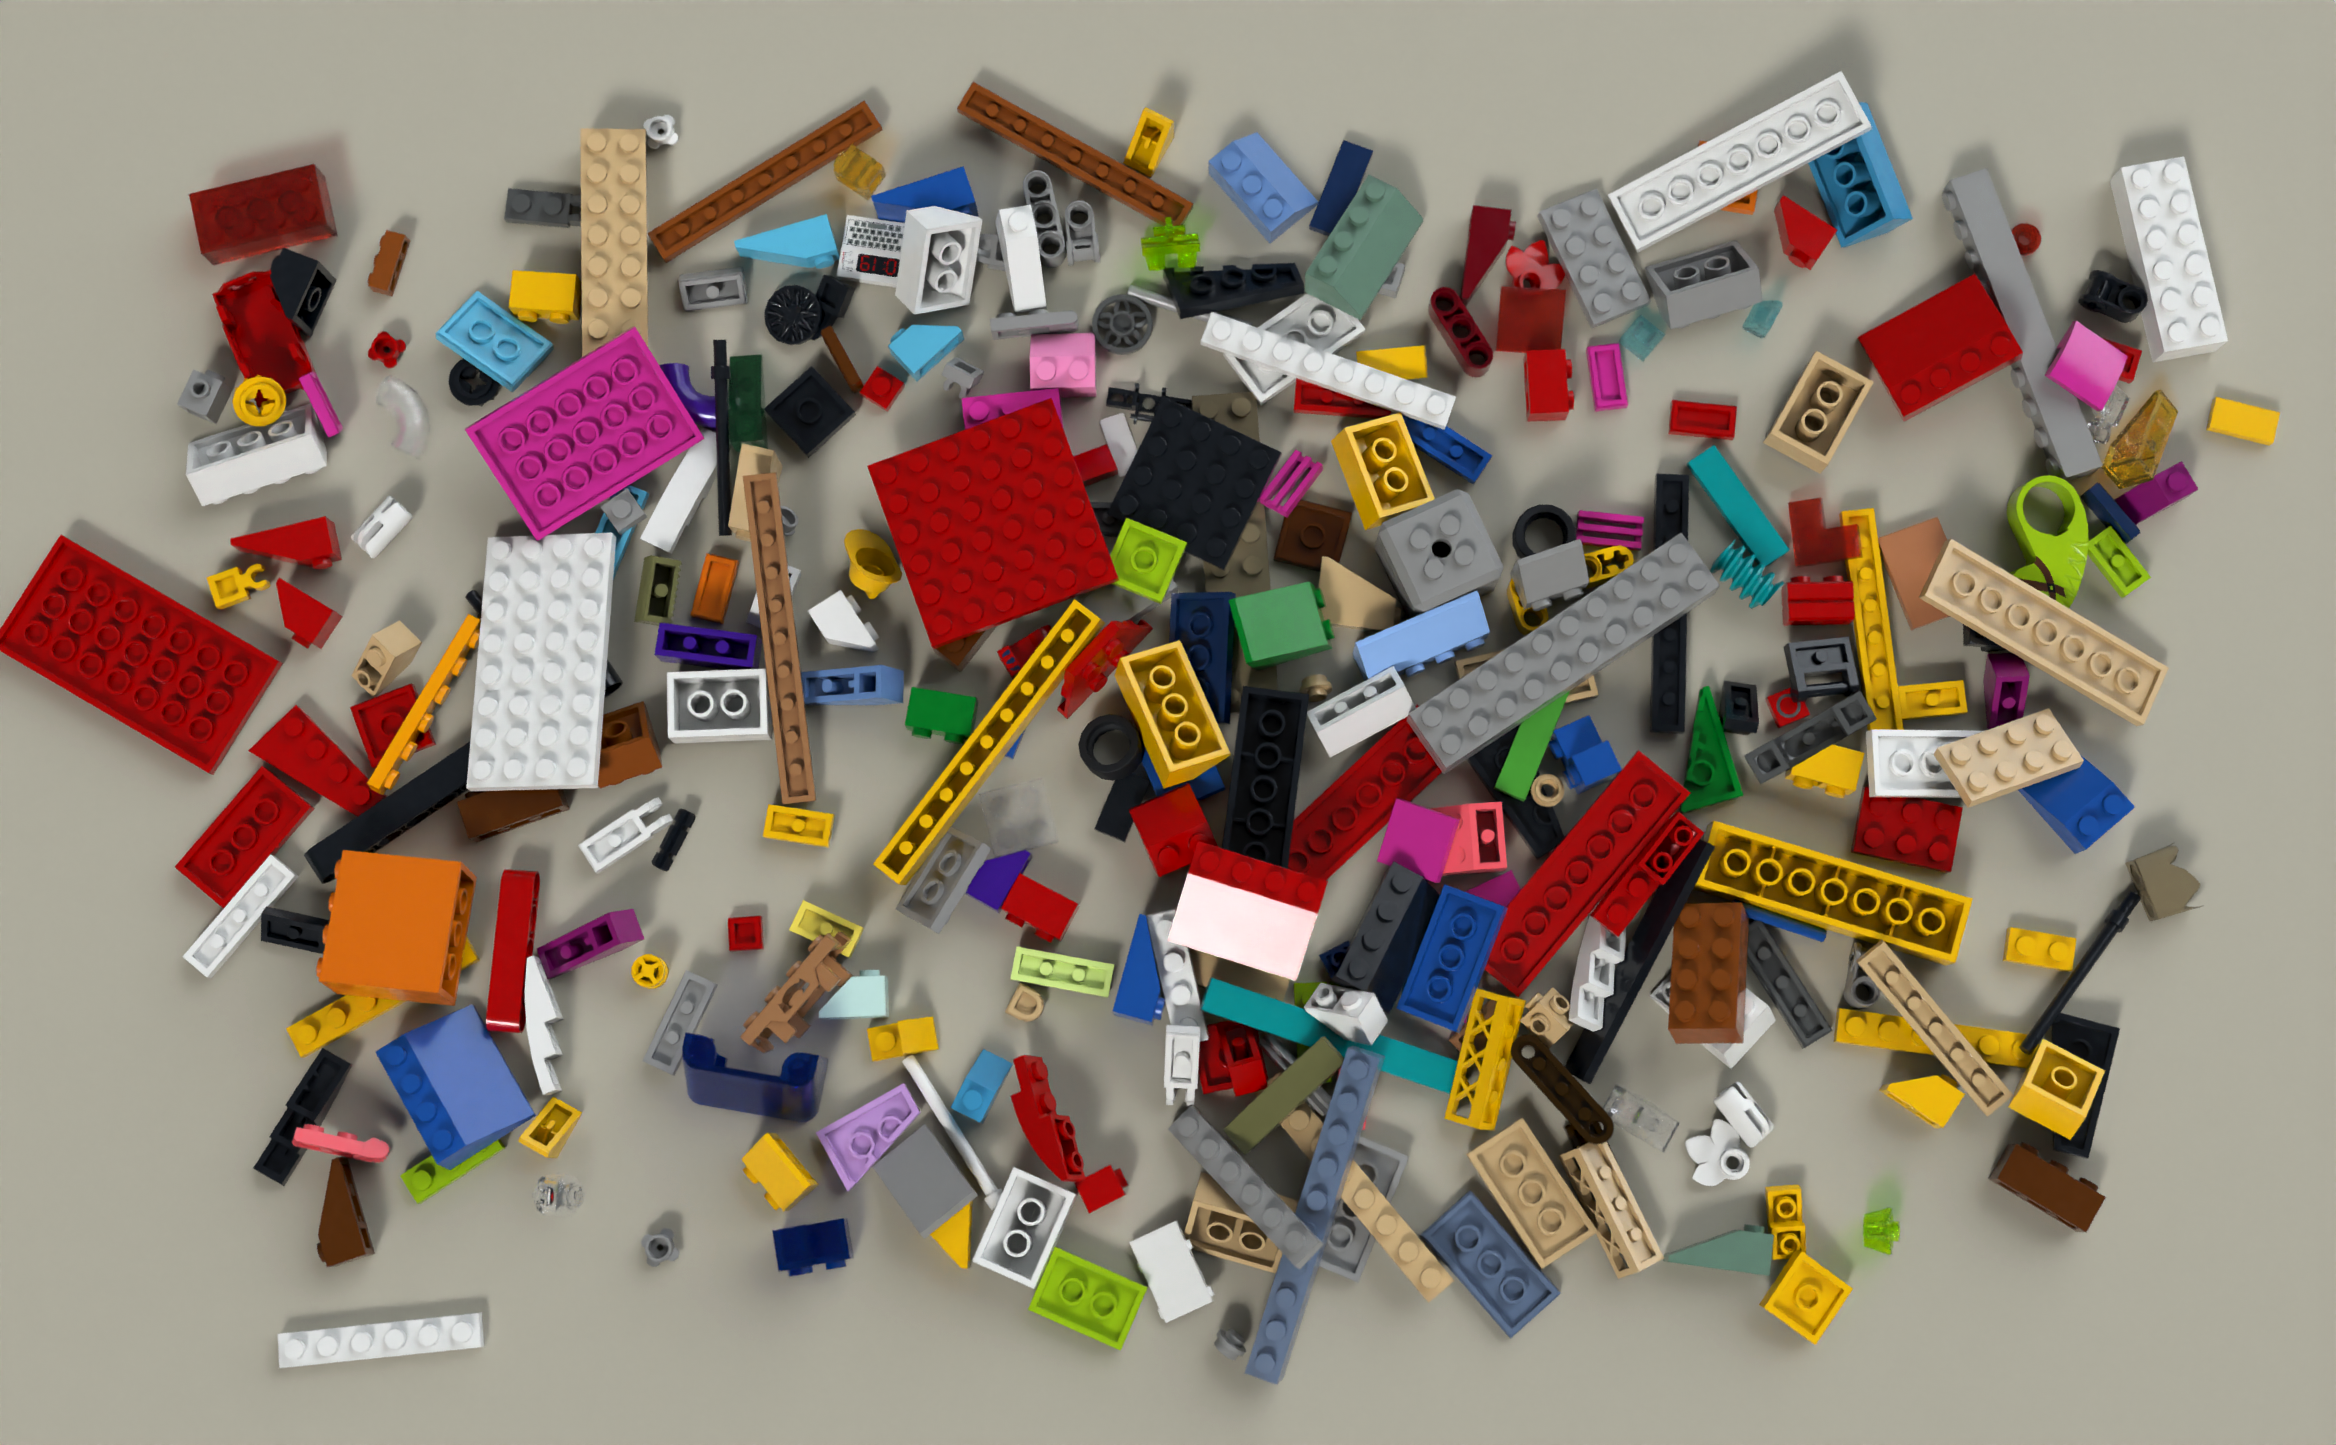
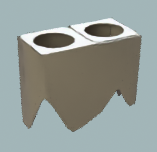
[2125,842,2204,921]

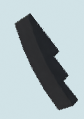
[253,1048,352,1186]

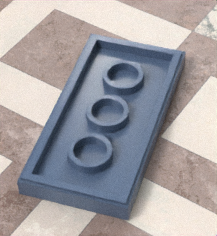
[1420,1190,1561,1338]

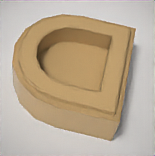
[1005,983,1044,1022]

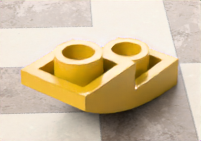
[1356,345,1428,380]
[1765,1184,1806,1260]

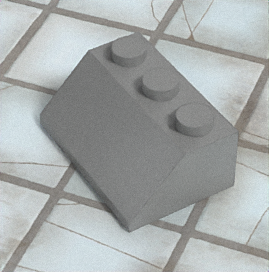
[1645,240,1763,329]

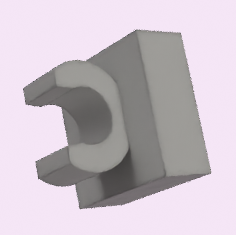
[942,357,984,399]

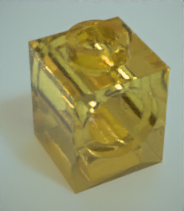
[833,145,886,201]

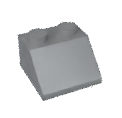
[1510,539,1590,611]

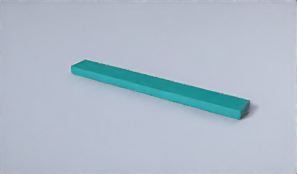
[1200,978,1458,1094]

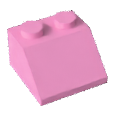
[1030,333,1096,398]

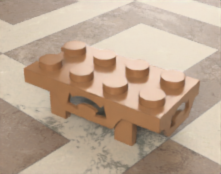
[740,932,853,1053]

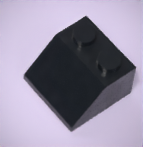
[270,247,337,337]

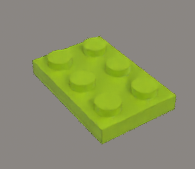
[1028,1246,1148,1351]

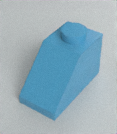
[950,1049,1013,1124]

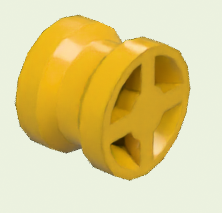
[631,954,669,989]

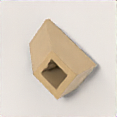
[351,620,422,698]

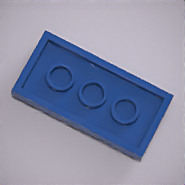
[1396,884,1508,1033]

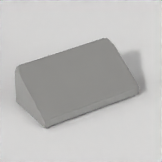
[678,267,748,311]

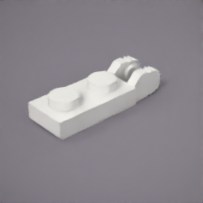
[578,797,673,874]
[1164,1025,1200,1106]

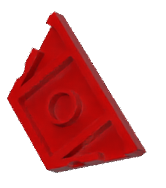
[1057,619,1153,719]

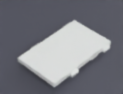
[1129,1220,1215,1323]

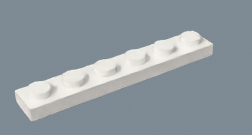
[277,1313,484,1368]

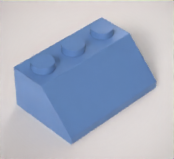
[1208,132,1319,243]

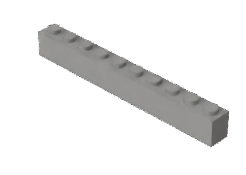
[1942,168,2103,482]

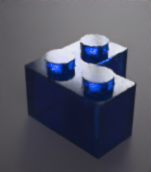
[772,1218,854,1277]

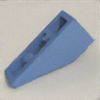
[801,665,904,705]

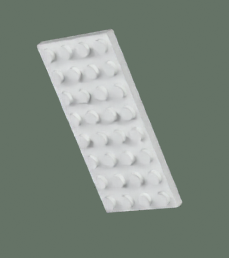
[466,532,616,791]

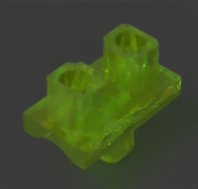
[1141,216,1200,271]

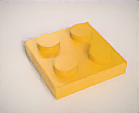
[1759,1249,1853,1345]

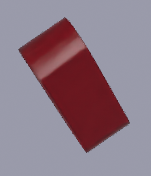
[1428,287,1493,377]

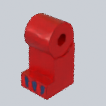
[997,625,1052,679]

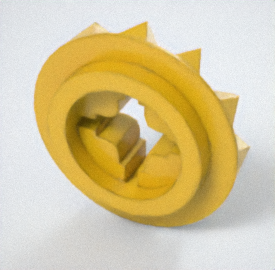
[232,375,286,426]

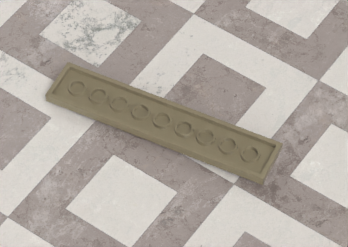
[1192,392,1278,715]

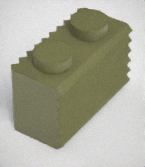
[634,555,682,626]

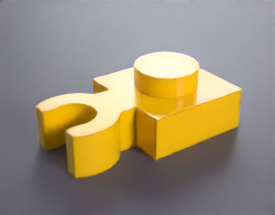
[206,564,271,610]

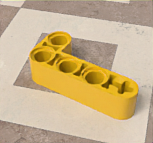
[1507,545,1634,636]

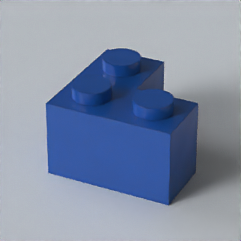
[1548,715,1622,795]

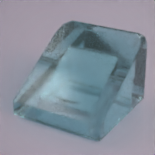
[1743,300,1783,339]

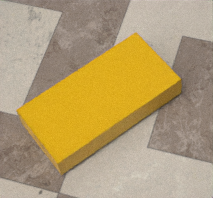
[2206,397,2280,446]

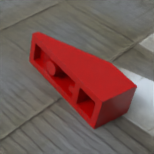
[230,516,342,570]

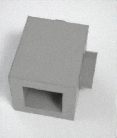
[177,369,232,424]

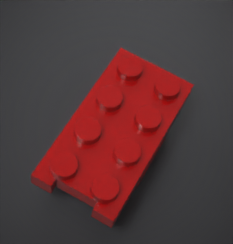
[212,269,315,409]

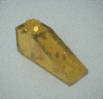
[2102,389,2178,489]

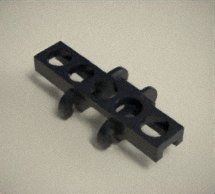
[1106,383,1191,425]

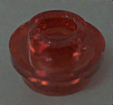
[2011,223,2041,256]

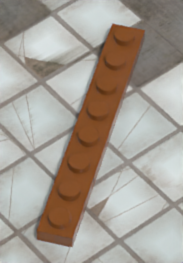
[957,82,1193,234]
[647,100,882,263]

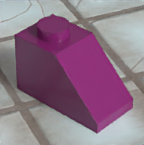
[2114,461,2198,525]
[1983,653,2030,730]

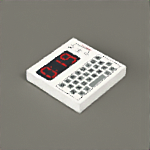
[837,215,905,287]

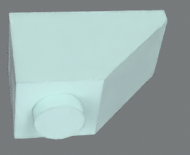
[819,970,889,1020]

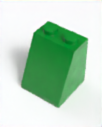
[1228,581,1335,671]

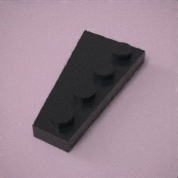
[1163,263,1304,319]
[1467,724,1564,860]

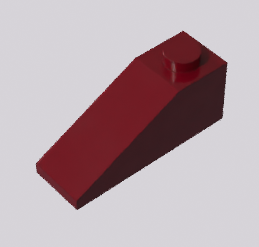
[1460,205,1516,307]

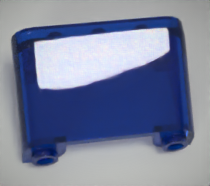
[682,1032,829,1122]

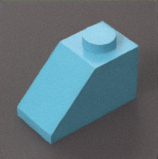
[888,325,964,382]

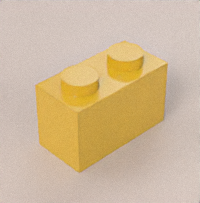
[508,270,582,324]

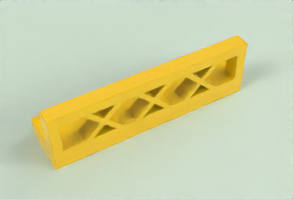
[1444,989,1526,1131]

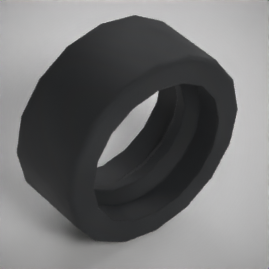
[1512,505,1576,559]
[1078,714,1145,781]

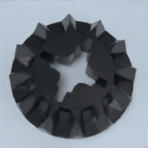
[449,358,501,407]

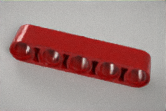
[486,869,540,1033]

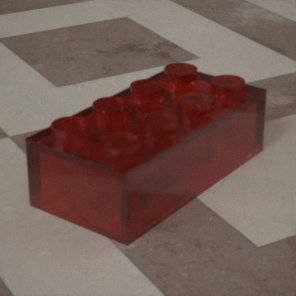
[189,164,338,266]

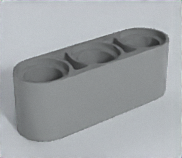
[1023,170,1066,268]

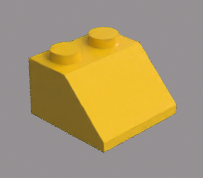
[2008,1039,2105,1140]
[741,1132,819,1211]

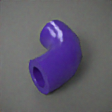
[659,363,716,428]

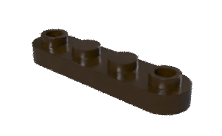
[1511,1034,1614,1145]

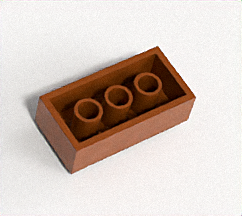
[1668,902,1749,1044]

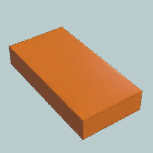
[690,553,739,624]

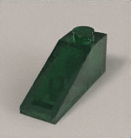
[728,354,768,452]

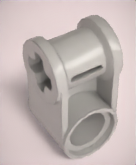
[1065,200,1100,266]
[1844,942,1881,1009]

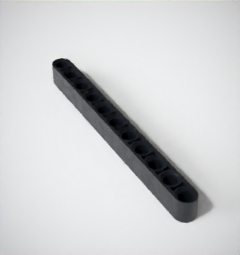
[304,659,623,884]

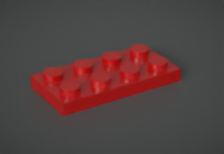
[175,766,315,909]

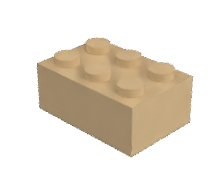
[1763,351,1874,474]

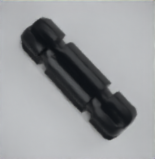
[652,809,696,872]

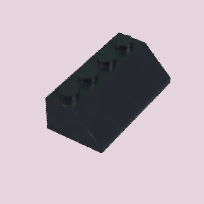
[1329,861,1440,1016]

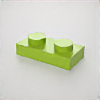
[2087,525,2151,598]

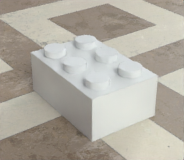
[667,669,773,743]

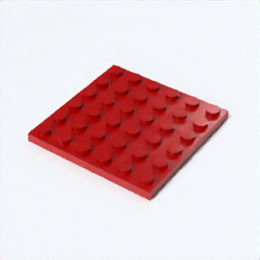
[867,398,1119,649]

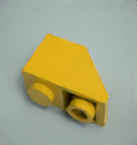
[1785,744,1864,798]

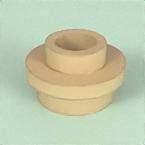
[1299,674,1332,702]
[1531,774,1564,807]

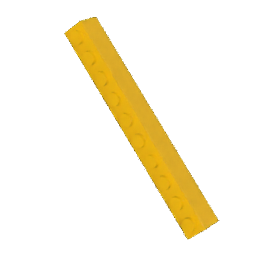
[873,599,1106,885]

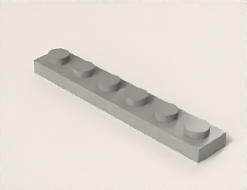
[1168,1105,1324,1269]

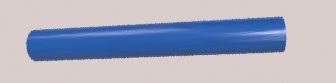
[1732,899,1827,942]

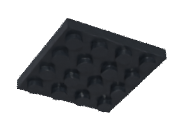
[1107,397,1282,571]

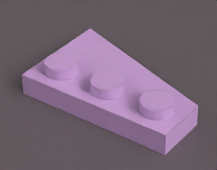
[816,1083,921,1192]

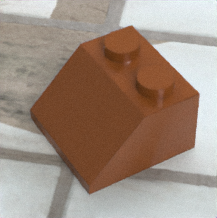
[598,701,663,788]

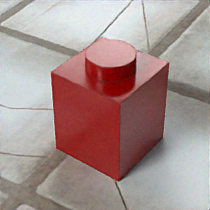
[1074,1165,1129,1213]

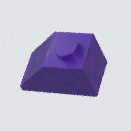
[965,850,1033,914]

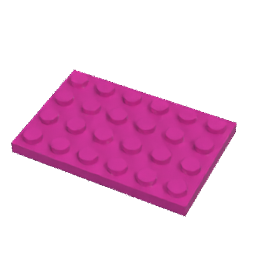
[465,326,705,541]

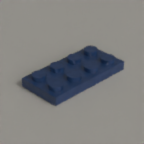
[1169,592,1236,724]

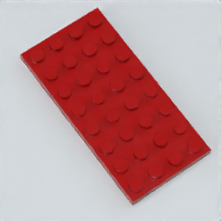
[0,534,283,775]

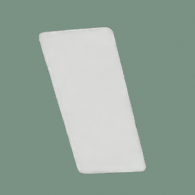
[1100,413,1137,477]

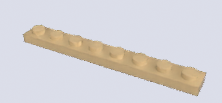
[1254,1071,1454,1303]

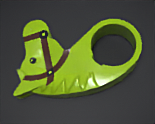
[2007,475,2089,608]

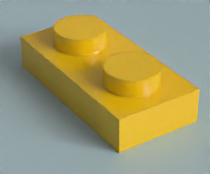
[1898,680,1968,720]
[763,804,835,848]
[2003,927,2077,972]

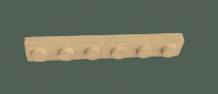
[1856,940,2014,1117]

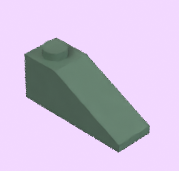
[1663,1224,1774,1276]

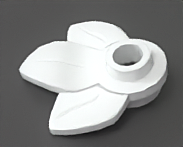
[1685,1119,1750,1186]

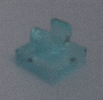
[1619,315,1665,362]

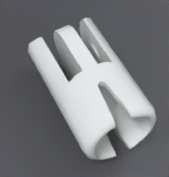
[351,496,413,558]
[1713,1082,1775,1148]

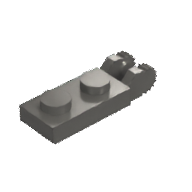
[504,188,581,228]

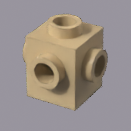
[1520,987,1574,1049]

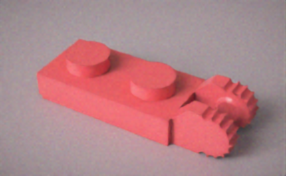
[292,1124,390,1163]

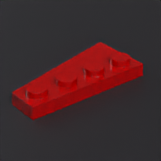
[248,705,387,817]

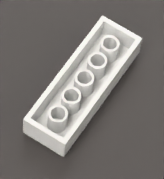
[2110,156,2228,363]

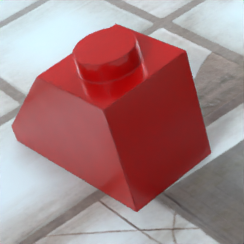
[1774,195,1837,270]
[276,578,343,649]
[1216,1020,1268,1097]

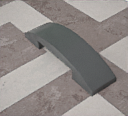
[1744,691,1877,785]

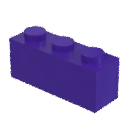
[654,623,763,670]

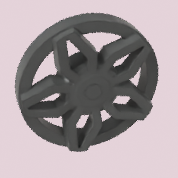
[1092,295,1152,355]

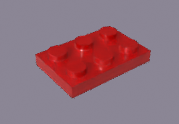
[1851,787,1963,873]

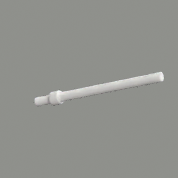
[902,1055,1003,1211]

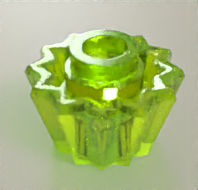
[1863,1208,1900,1255]

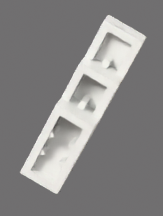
[640,427,733,554]
[1569,893,1626,1032]
[524,955,563,1096]

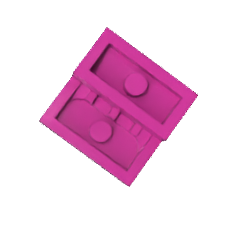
[2044,321,2128,411]

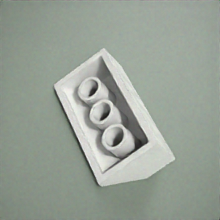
[186,403,327,506]

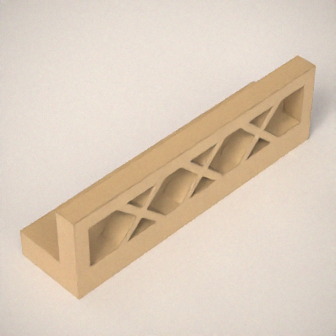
[1558,1142,1664,1279]

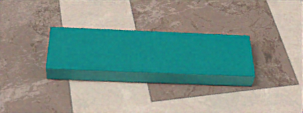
[1686,445,1790,567]

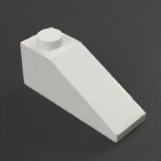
[995,205,1047,313]

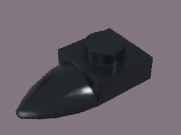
[812,274,855,340]

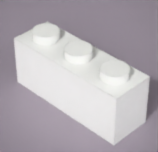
[1307,666,1416,757]

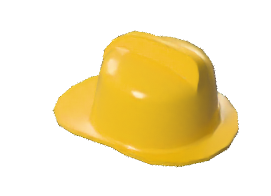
[844,529,902,599]

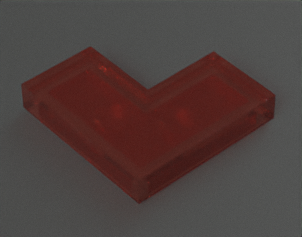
[1788,497,1863,568]

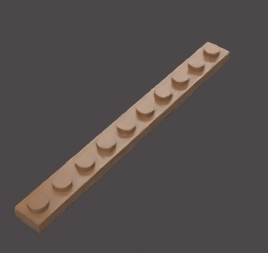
[743,472,816,804]

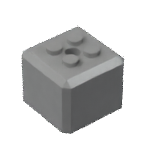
[1375,489,1504,619]

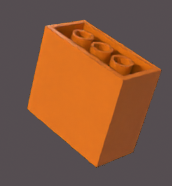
[316,850,477,1006]

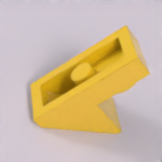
[867,1016,939,1062]

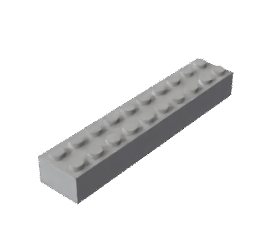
[1407,532,1720,774]

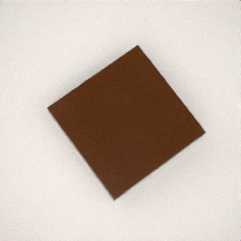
[1273,497,1352,572]

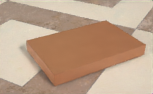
[1878,517,1951,631]

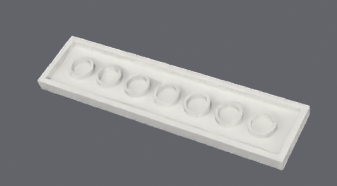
[1608,71,1872,253]

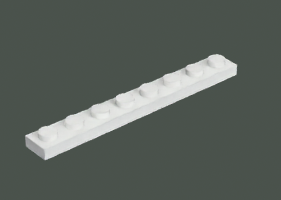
[1201,312,1456,430]

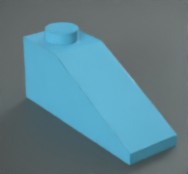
[734,214,840,269]

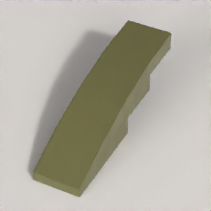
[1223,1036,1344,1155]

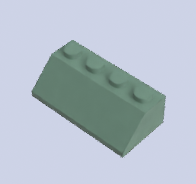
[1305,175,1423,320]

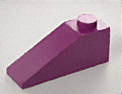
[537,909,644,979]

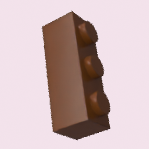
[368,230,410,296]

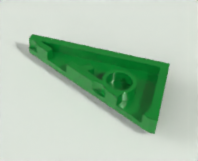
[1679,686,1744,814]

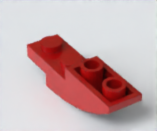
[1590,812,1704,937]
[1011,1055,1086,1182]

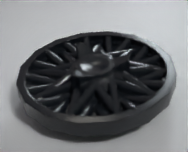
[764,285,822,345]

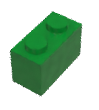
[905,687,979,744]

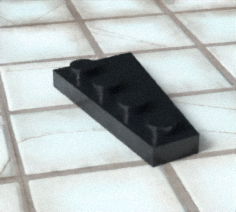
[2051,1013,2120,1159]

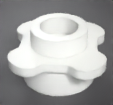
[643,115,678,149]

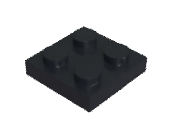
[764,366,856,458]

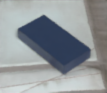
[2080,483,2141,544]

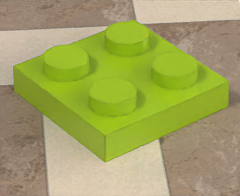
[1110,518,1187,604]

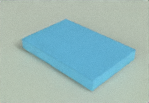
[435,291,554,393]

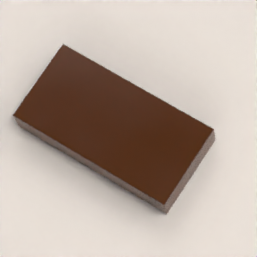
[821,325,863,393]

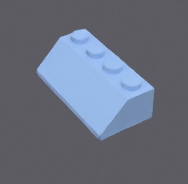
[1352,590,1490,681]

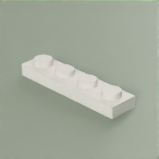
[183,854,299,978]
[1147,909,1209,1042]

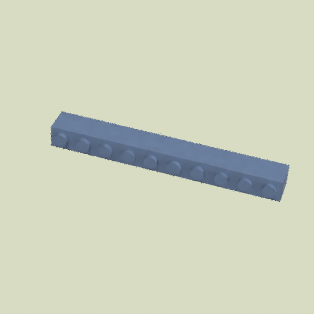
[1245,1046,1385,1385]

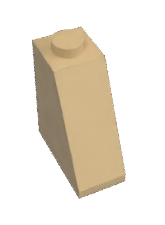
[728,444,783,542]
[1318,556,1401,632]

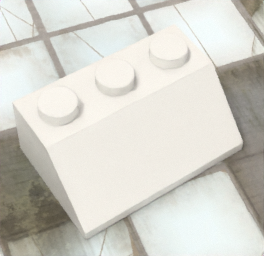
[895,206,982,315]
[972,1167,1078,1289]

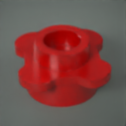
[368,331,406,369]

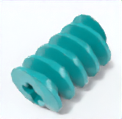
[1710,539,1785,609]

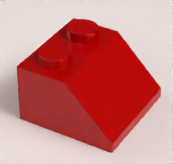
[1128,783,1218,877]

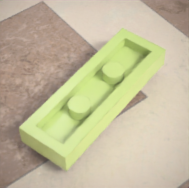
[1010,947,1115,998]

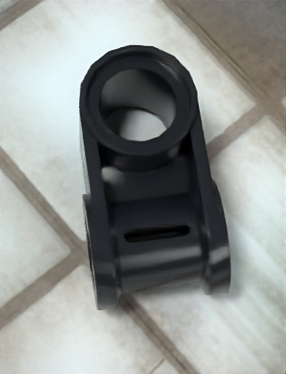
[2078,270,2148,323]

